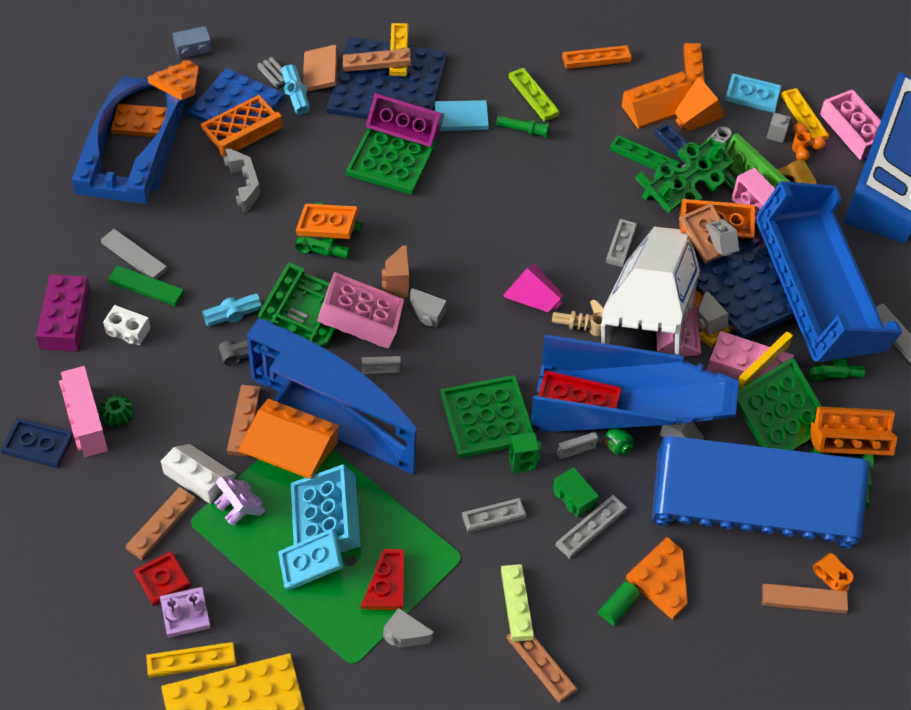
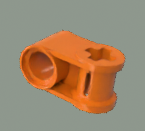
[813,553,853,592]

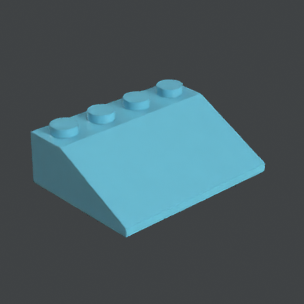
[291,465,361,553]

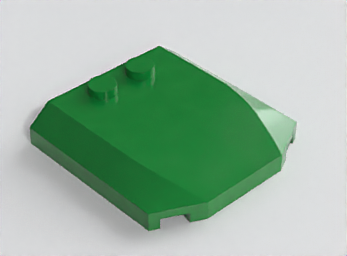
[258,262,336,347]

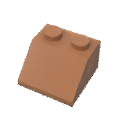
[382,245,409,298]

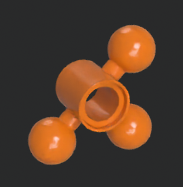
[792,122,826,161]

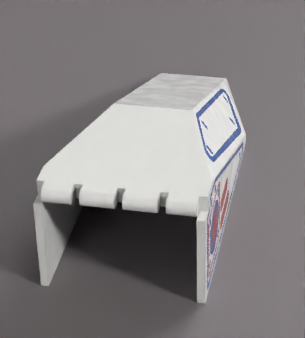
[601,227,700,356]

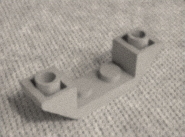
[223,148,260,213]

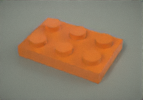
[111,104,167,137]
[296,204,359,239]

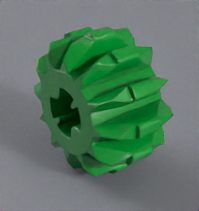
[99,393,134,428]

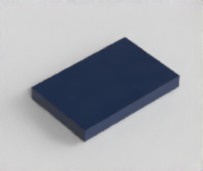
[1,418,74,468]

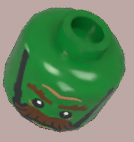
[605,428,634,456]

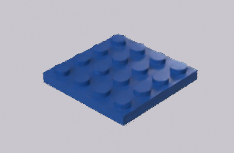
[188,68,284,133]

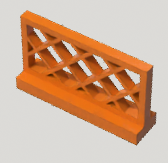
[200,95,283,157]

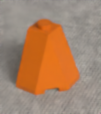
[675,77,725,132]

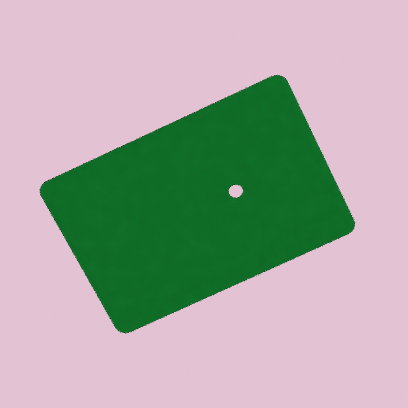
[191,450,461,663]

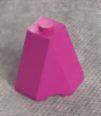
[503,264,564,312]

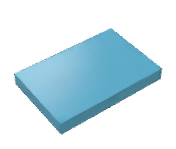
[725,74,782,113]
[435,100,489,131]
[278,528,344,591]

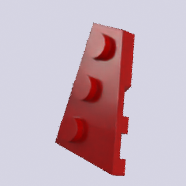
[360,549,404,610]

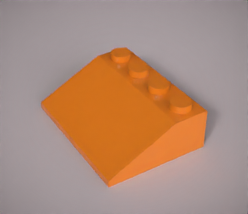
[239,399,339,479]

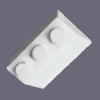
[161,444,236,504]

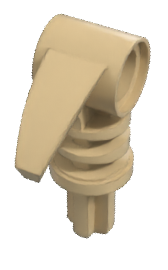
[552,300,604,336]

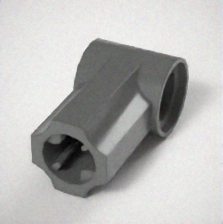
[219,340,249,366]

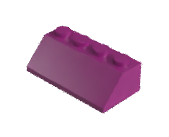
[366,93,445,147]

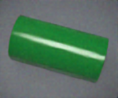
[597,581,640,626]

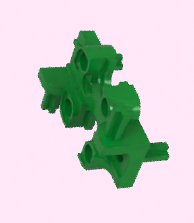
[635,137,736,214]

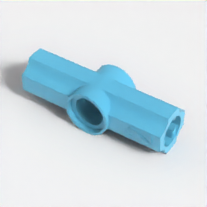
[282,64,310,115]
[202,293,262,327]

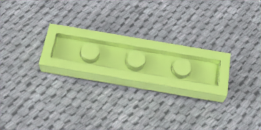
[501,564,534,642]

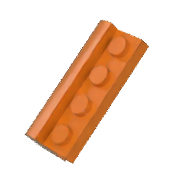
[811,407,898,456]

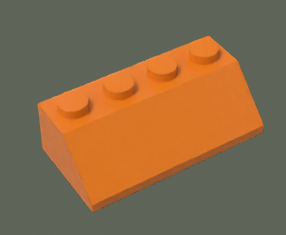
[622,72,692,129]
[679,199,755,239]

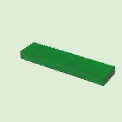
[610,135,680,175]
[108,265,184,307]

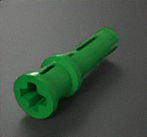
[496,115,550,138]

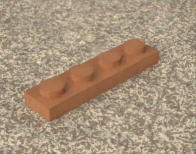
[343,48,411,72]
[227,385,261,457]
[126,487,196,560]

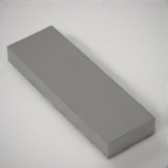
[606,219,637,267]
[462,498,526,533]

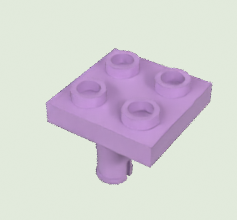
[214,477,266,526]
[160,587,210,638]

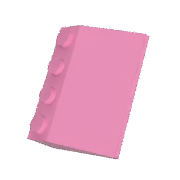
[317,272,404,349]

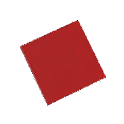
[134,551,191,606]

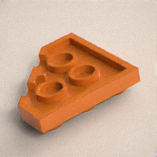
[148,60,199,100]
[625,537,687,620]

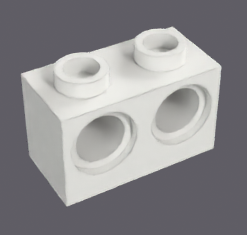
[103,305,151,345]

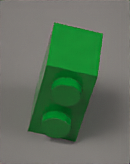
[553,467,599,518]

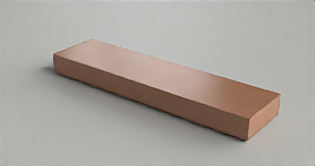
[762,584,848,614]
[507,633,577,704]

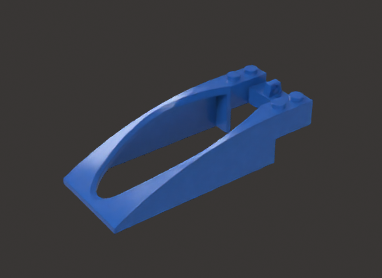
[72,76,188,204]
[247,318,417,475]

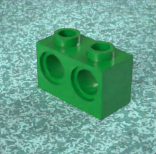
[509,432,541,473]

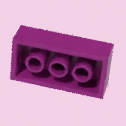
[36,275,91,351]

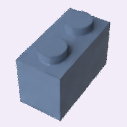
[173,26,212,59]

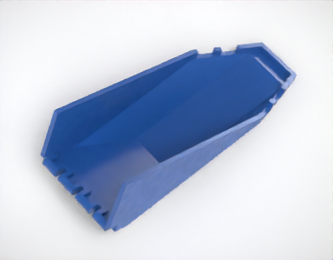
[531,335,739,432]

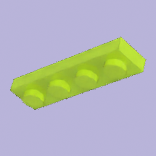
[509,67,559,122]

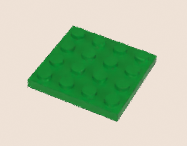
[346,128,436,195]
[737,358,822,451]
[440,375,534,458]

